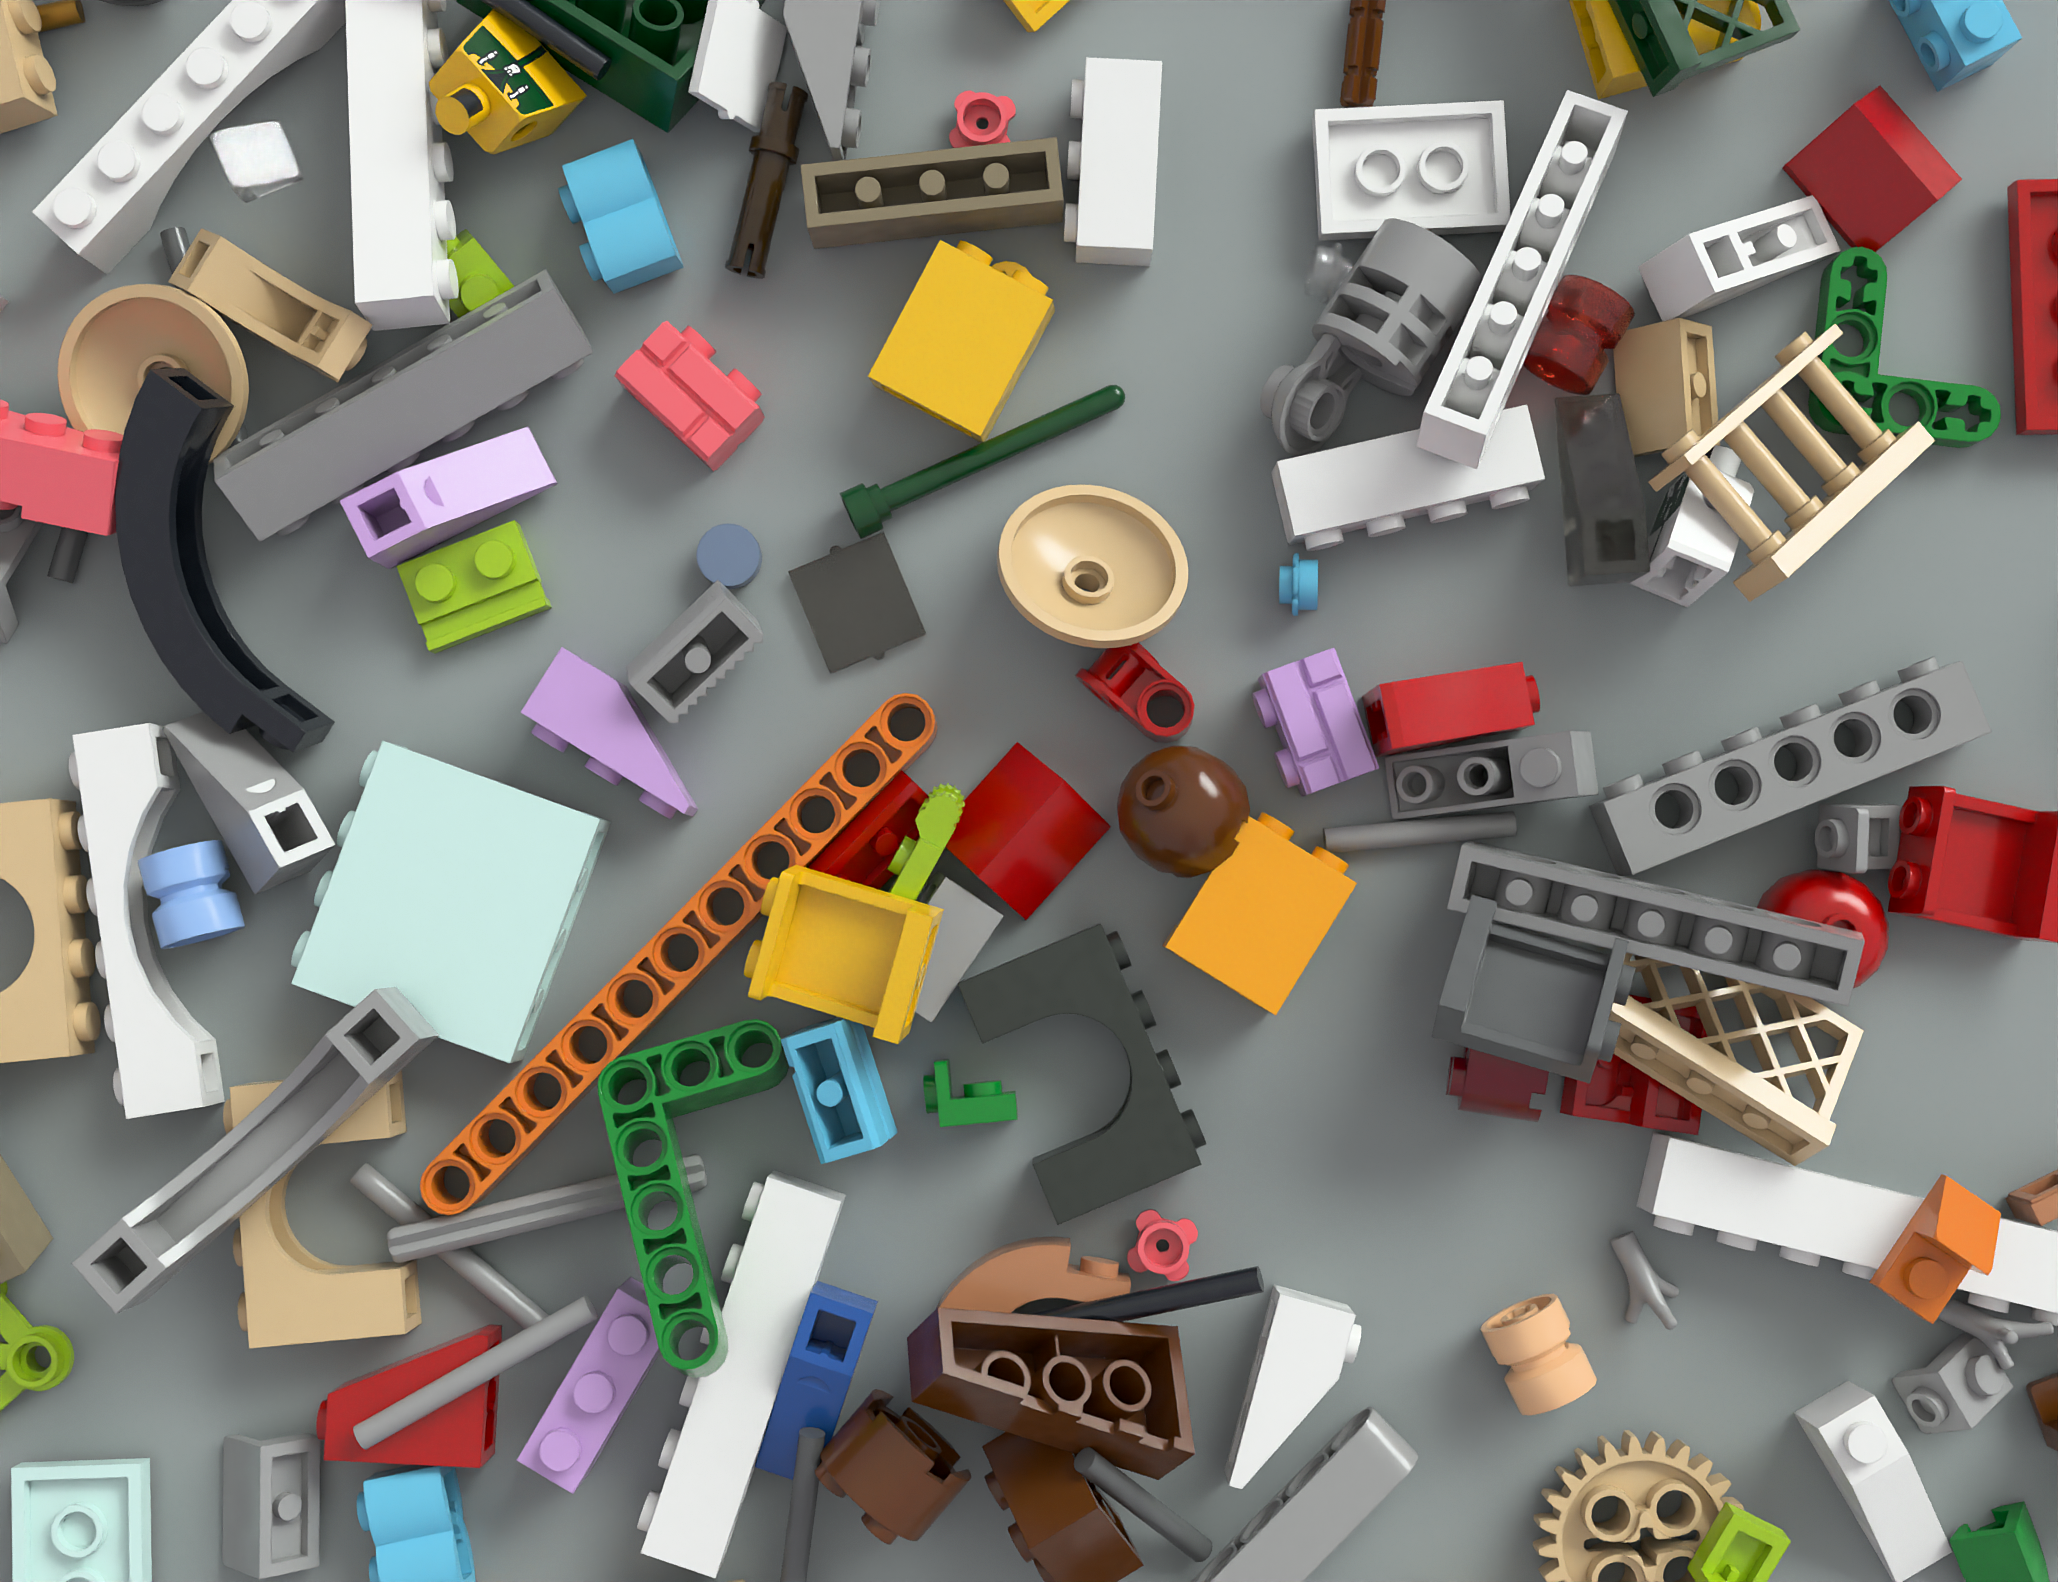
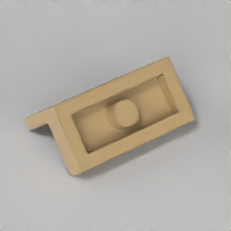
[1613,318,1720,458]

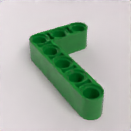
[598,1019,789,1378]

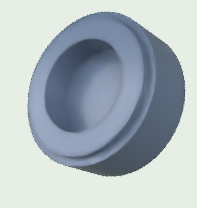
[696,523,762,589]

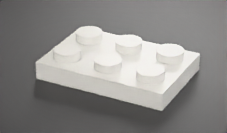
[1312,100,1511,241]

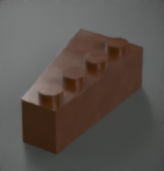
[907,1307,1195,1480]

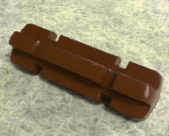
[1340,0,1386,108]

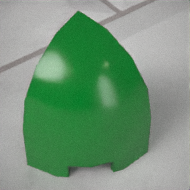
[1949,1501,2050,1582]

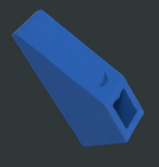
[755,1281,878,1480]

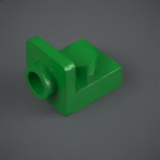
[923,1059,1018,1127]

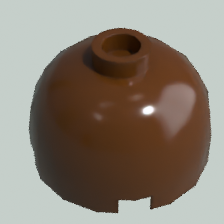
[1117,746,1250,878]

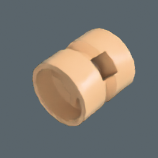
[1480,1294,1597,1415]

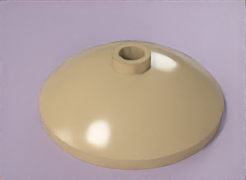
[57,284,249,464]
[997,484,1188,648]

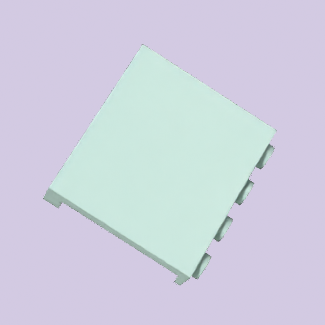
[291,741,611,1063]

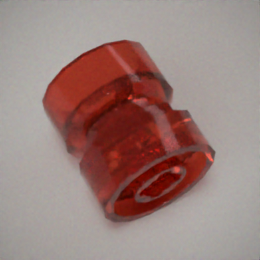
[1523,274,1635,395]

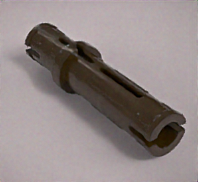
[725,82,808,279]

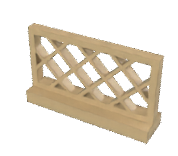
[1609,953,1864,1166]

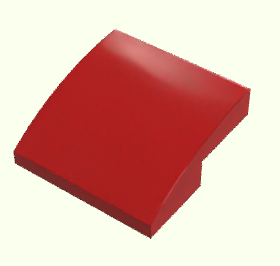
[1560,995,1716,1135]

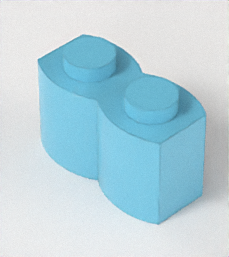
[558,139,684,294]
[357,1465,476,1582]

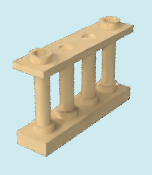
[1648,324,1935,602]

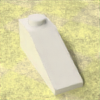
[1638,195,1841,322]
[1224,1285,1361,1489]
[1794,1380,1952,1582]

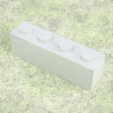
[1271,404,1545,551]

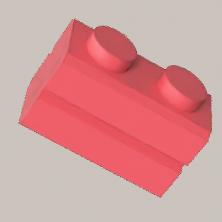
[614,321,765,472]

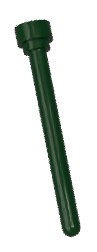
[839,385,1125,539]

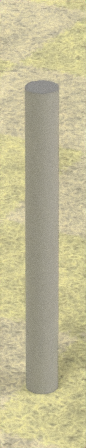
[350,1163,549,1329]
[353,1295,598,1450]

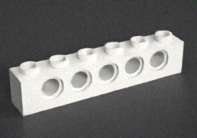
[1416,90,1628,469]

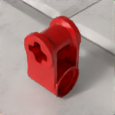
[1075,642,1195,743]

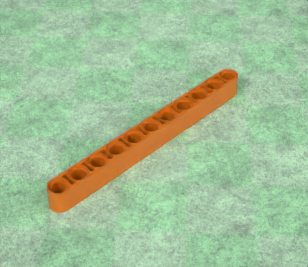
[420,693,938,1215]

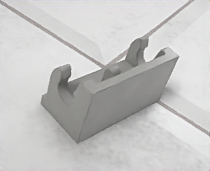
[915,871,1003,1023]

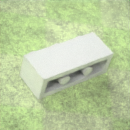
[1064,57,1162,266]

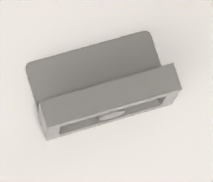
[222,1433,320,1580]

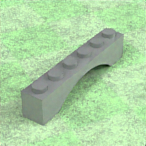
[71,987,439,1314]

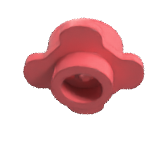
[949,90,1016,148]
[1127,1209,1198,1281]

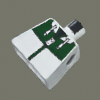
[1629,445,1754,608]

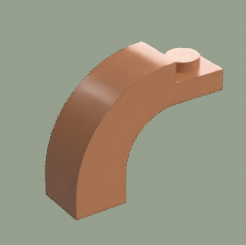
[935,1236,1131,1313]

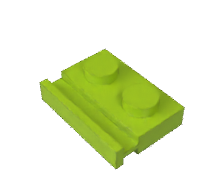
[396,520,552,654]

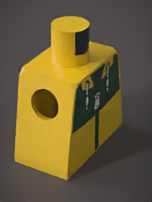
[429,9,587,155]

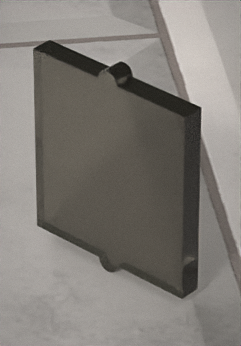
[788,532,926,674]

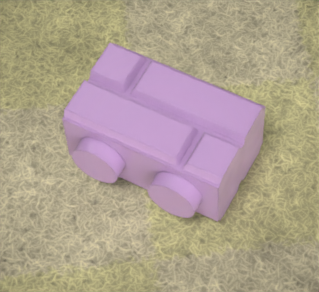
[1252,648,1379,797]

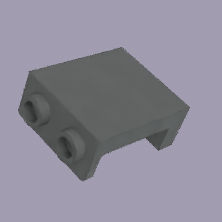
[1432,895,1636,1083]

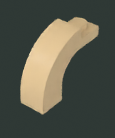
[168,228,372,383]

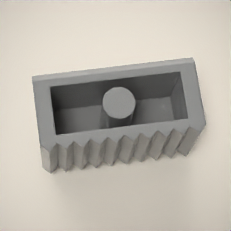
[626,580,763,723]

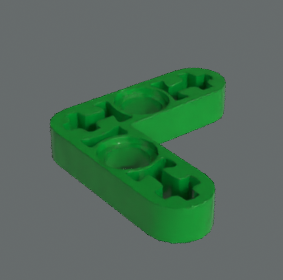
[1808,247,2001,448]

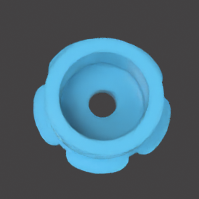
[1279,553,1318,616]

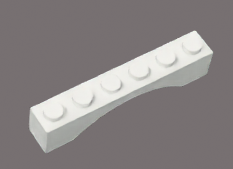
[32,0,346,275]
[69,723,225,1119]

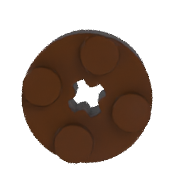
[814,1389,971,1545]

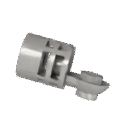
[1260,218,1483,457]

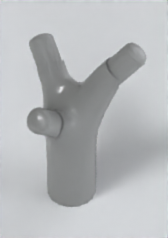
[1610,1231,1679,1330]
[1939,1297,2054,1370]

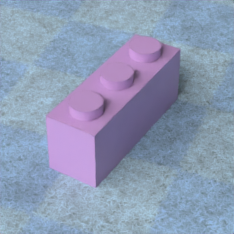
[517,1277,660,1494]

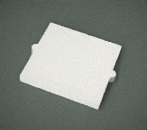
[688,0,787,132]

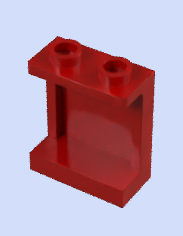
[1887,786,2058,943]

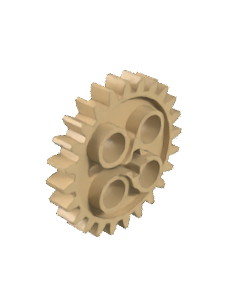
[1533,1430,1744,1582]

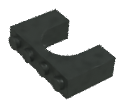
[958,923,1206,1225]

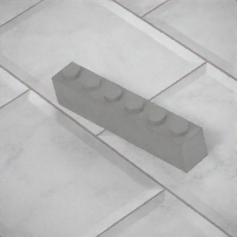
[213,269,593,542]

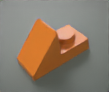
[1869,1174,2001,1324]

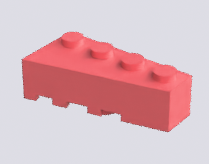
[0,399,123,536]

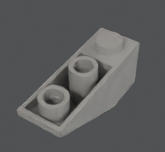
[783,0,880,161]
[162,712,335,895]
[1384,731,1599,820]

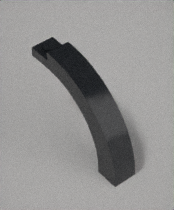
[115,368,335,752]

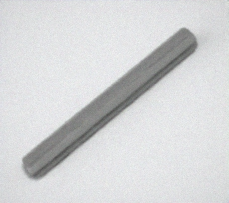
[387,1154,707,1263]

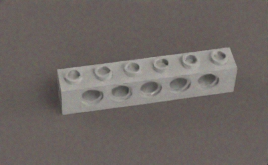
[1589,656,1992,876]
[1447,841,1865,1007]

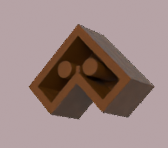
[982,1432,1144,1582]

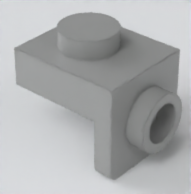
[1815,803,1901,873]
[1892,1333,2013,1434]

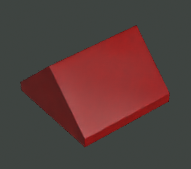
[1782,85,1962,252]
[945,742,1111,920]

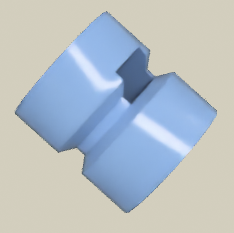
[138,840,245,949]

